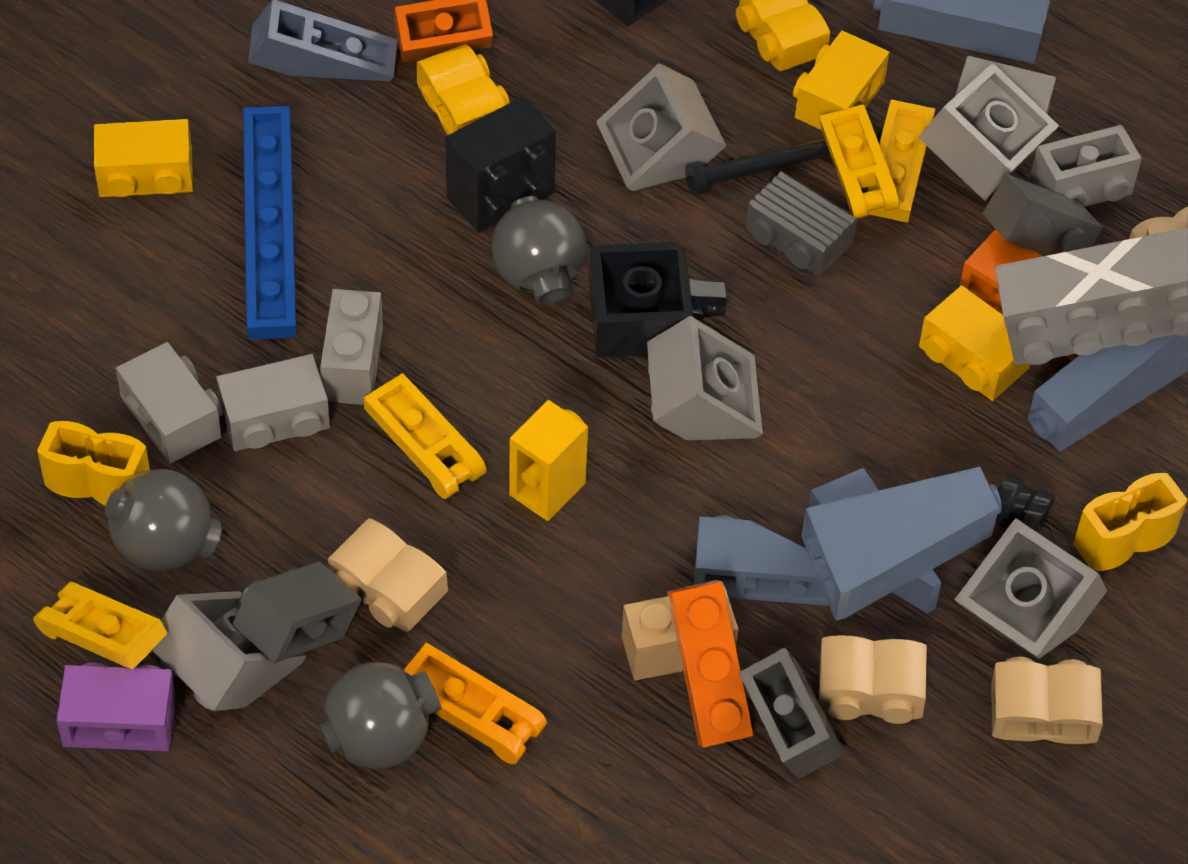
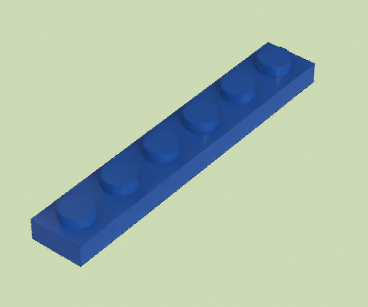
[243,106,297,340]

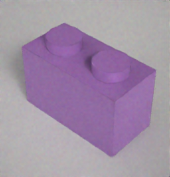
[57,662,176,751]

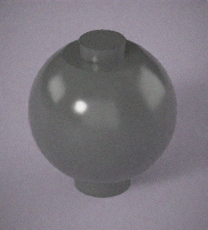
[491,196,586,305]
[105,469,222,572]
[319,662,442,769]

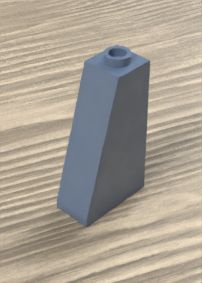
[873,0,1051,64]
[1027,335,1188,452]
[801,467,1002,621]

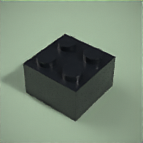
[445,96,556,233]

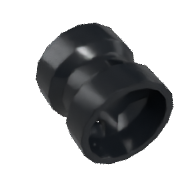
[995,474,1055,533]

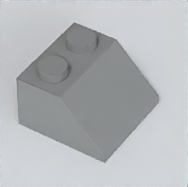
[918,62,1059,201]
[596,63,726,191]
[647,316,763,440]
[954,518,1107,659]
[152,591,307,711]

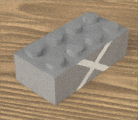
[995,228,1188,365]

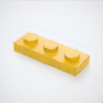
[867,99,936,223]

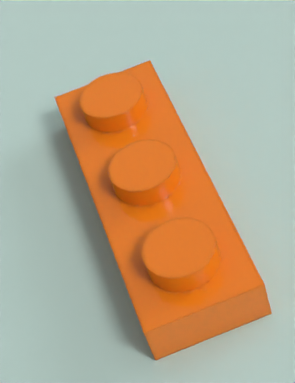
[667,580,754,748]

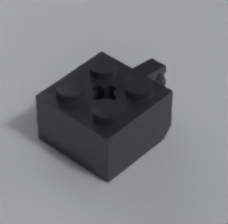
[589,242,727,358]

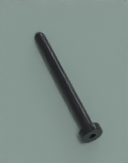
[685,128,880,196]

